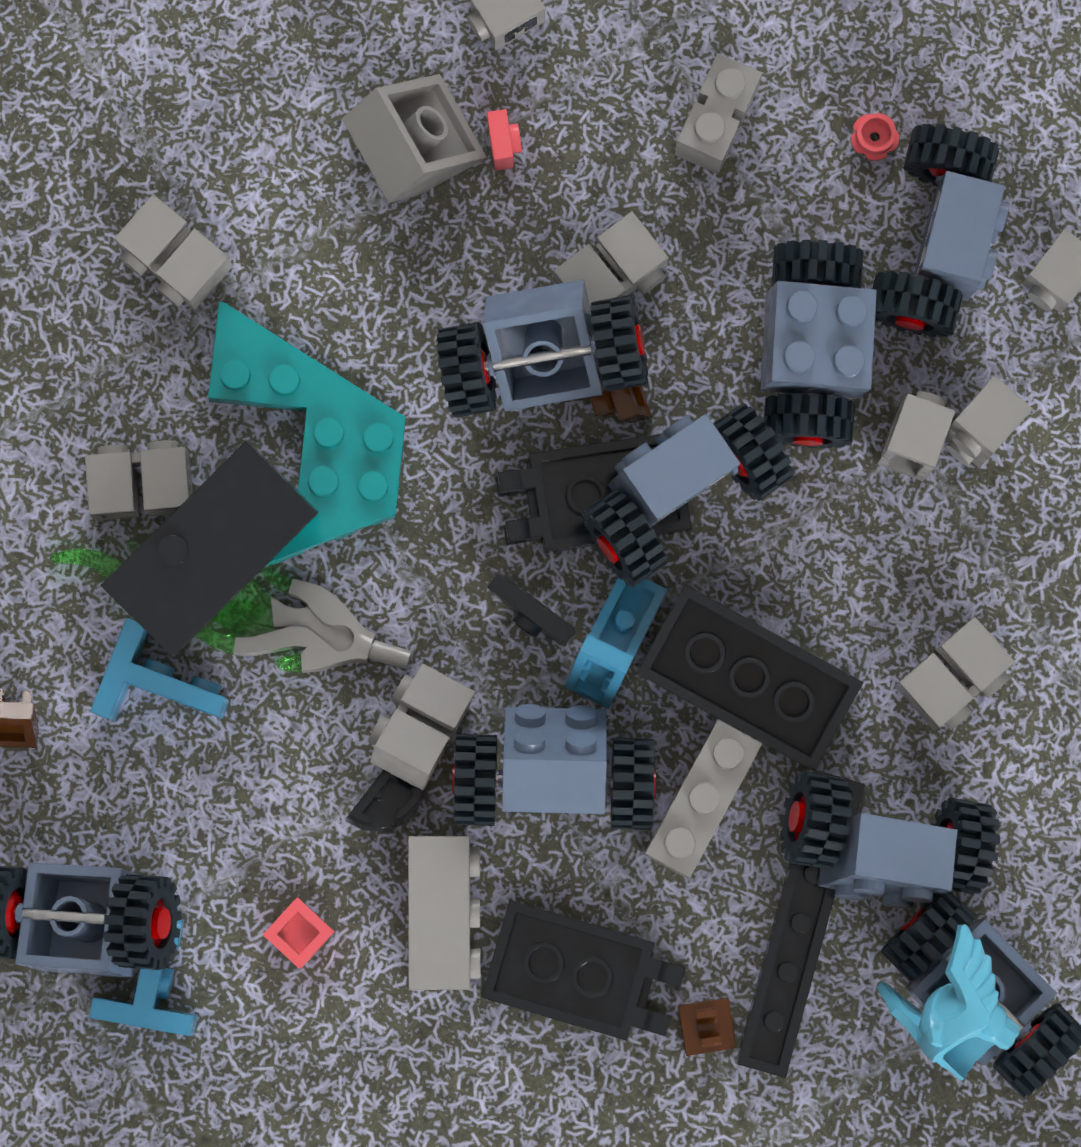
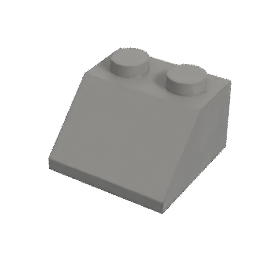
[342,74,487,203]

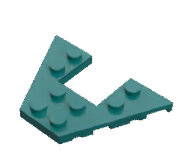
[208,302,406,566]

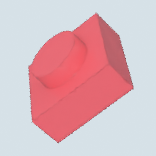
[487,109,522,171]
[263,897,335,969]

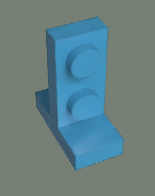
[564,577,668,709]
[90,618,229,722]
[89,908,198,1036]

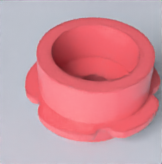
[851,113,899,161]

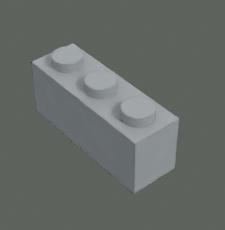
[643,720,762,879]
[408,836,481,990]

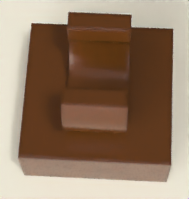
[589,386,652,423]
[0,689,39,748]
[678,997,737,1056]

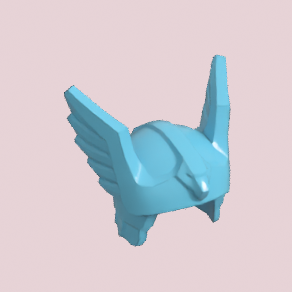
[877,924,1020,1080]

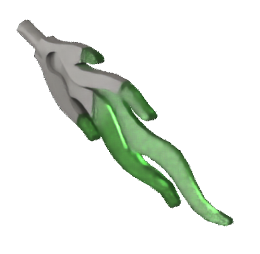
[51,541,412,673]

